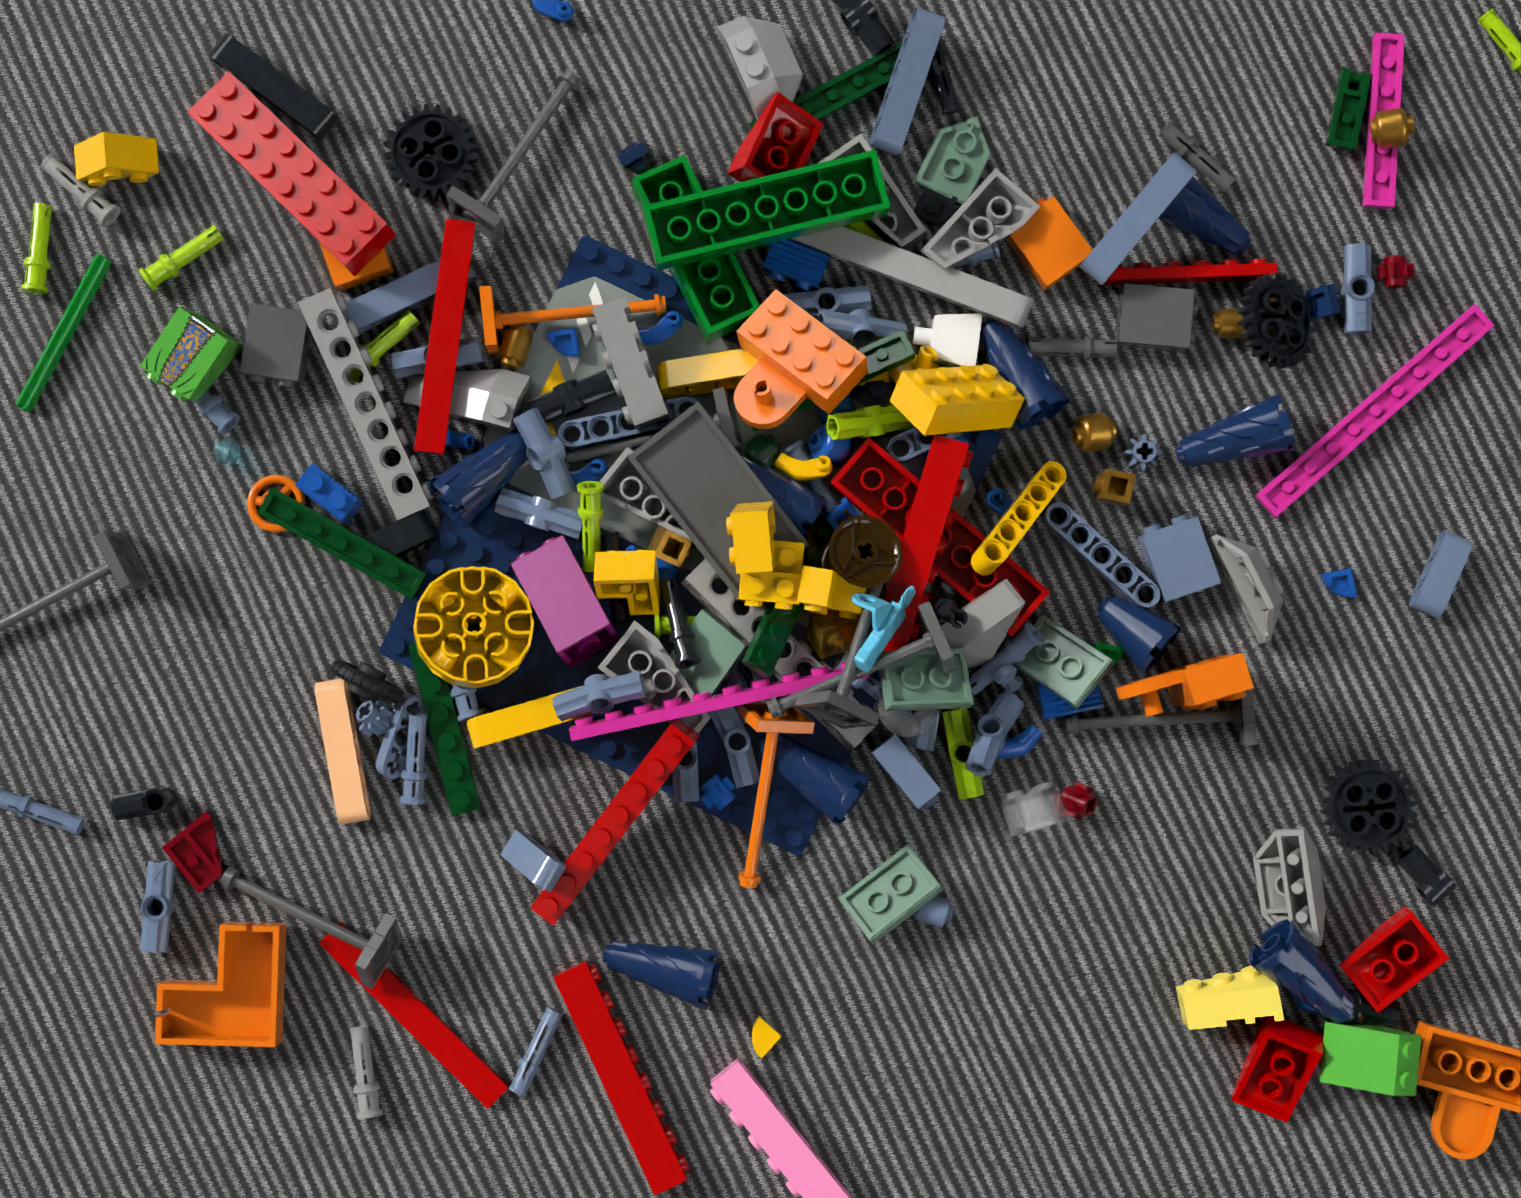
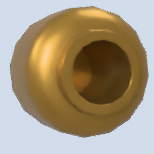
[1370,108,1414,149]
[1070,412,1117,453]

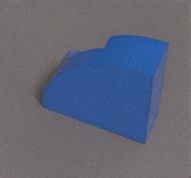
[547,327,581,358]
[1320,568,1358,598]

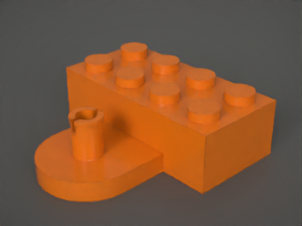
[734,289,868,429]
[1115,653,1254,717]
[1415,1021,1521,1159]

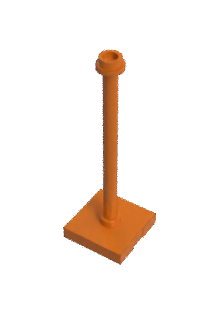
[479,286,666,355]
[737,702,815,888]

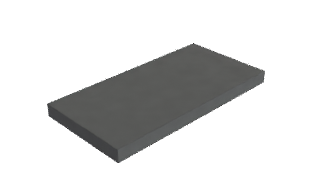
[627,401,809,599]

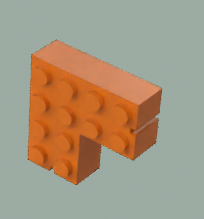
[155,922,287,1047]

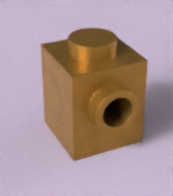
[1093,469,1136,507]
[647,525,692,568]

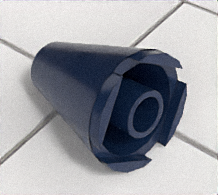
[1097,595,1181,673]

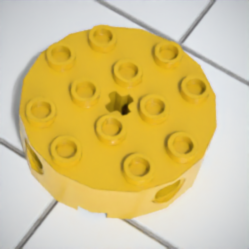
[413,566,534,689]

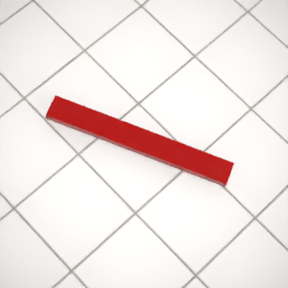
[414,218,476,455]
[319,921,509,1109]

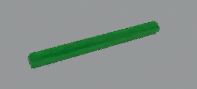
[16,254,111,412]

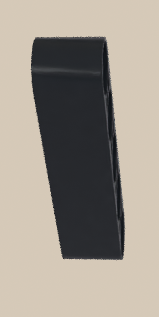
[208,32,339,141]

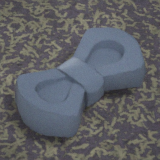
[993,664,1024,693]

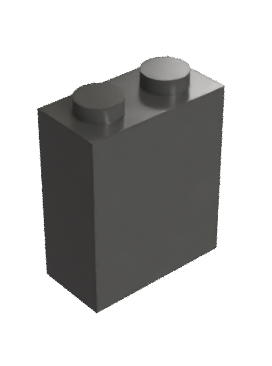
[1115,283,1198,352]
[240,303,312,388]

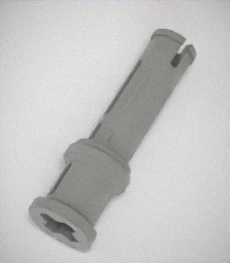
[41,154,121,227]
[350,1025,383,1119]

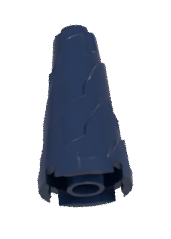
[1158,176,1252,255]
[980,318,1071,431]
[1175,394,1296,467]
[426,430,528,529]
[741,455,825,536]
[756,733,872,827]
[1249,919,1356,1024]
[603,941,722,1010]

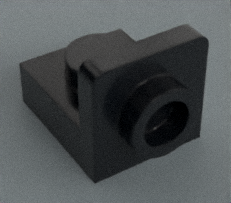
[914,186,959,229]

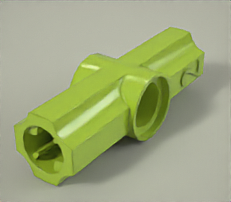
[826,405,913,440]
[942,708,984,800]

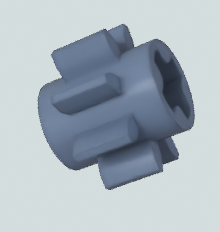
[1123,434,1162,472]
[355,699,393,737]

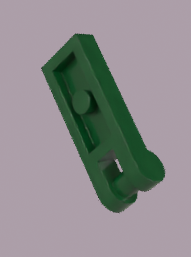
[1325,67,1371,152]

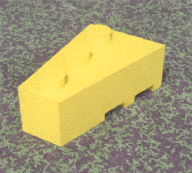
[1176,966,1284,1030]

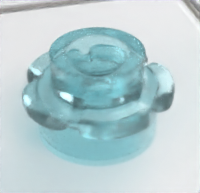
[213,437,240,465]

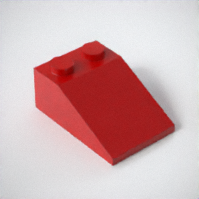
[727,92,823,182]
[1339,906,1450,1013]
[1231,1016,1323,1123]

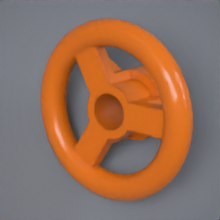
[247,474,306,533]

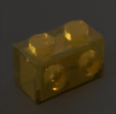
[807,610,873,659]

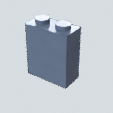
[1137,514,1221,604]
[870,733,941,809]

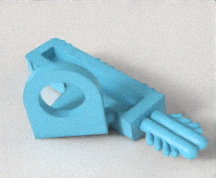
[852,586,916,672]

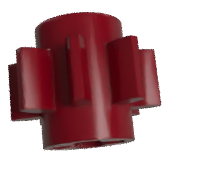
[1376,255,1415,289]
[1060,782,1097,821]

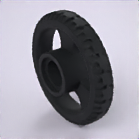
[330,659,404,703]

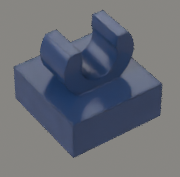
[614,140,649,175]
[1306,284,1343,320]

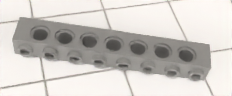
[298,288,434,520]
[681,558,879,750]

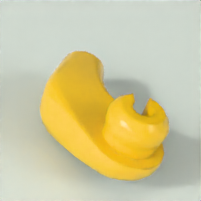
[774,453,833,481]

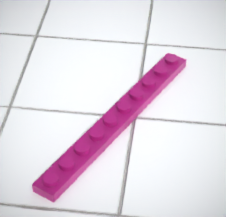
[1255,304,1495,518]
[569,662,868,741]

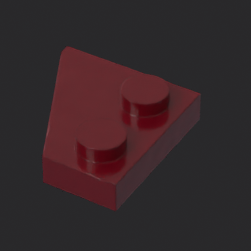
[162,811,224,893]

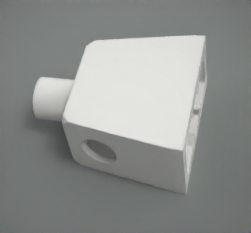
[912,313,982,367]

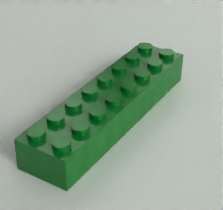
[642,150,890,271]

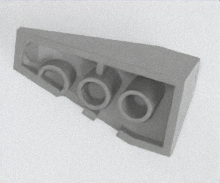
[921,168,1040,270]
[403,369,531,432]
[939,579,1025,669]
[598,621,711,733]

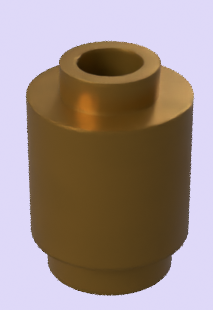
[1212,309,1247,338]
[497,324,533,370]

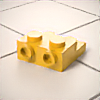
[738,540,805,610]

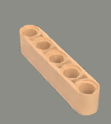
[315,678,371,825]

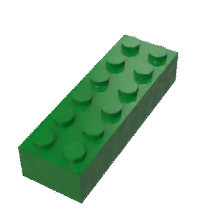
[632,155,760,344]

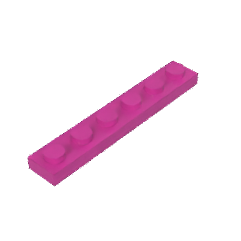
[1362,32,1405,209]

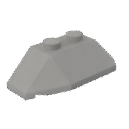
[717,16,803,120]
[1206,535,1283,644]
[1253,828,1326,946]

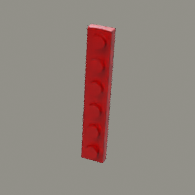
[1097,259,1278,285]

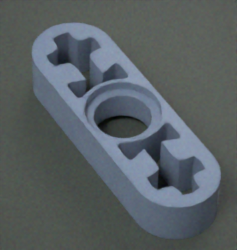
[375,694,425,779]

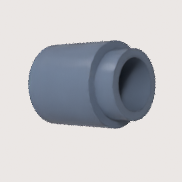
[911,896,954,928]

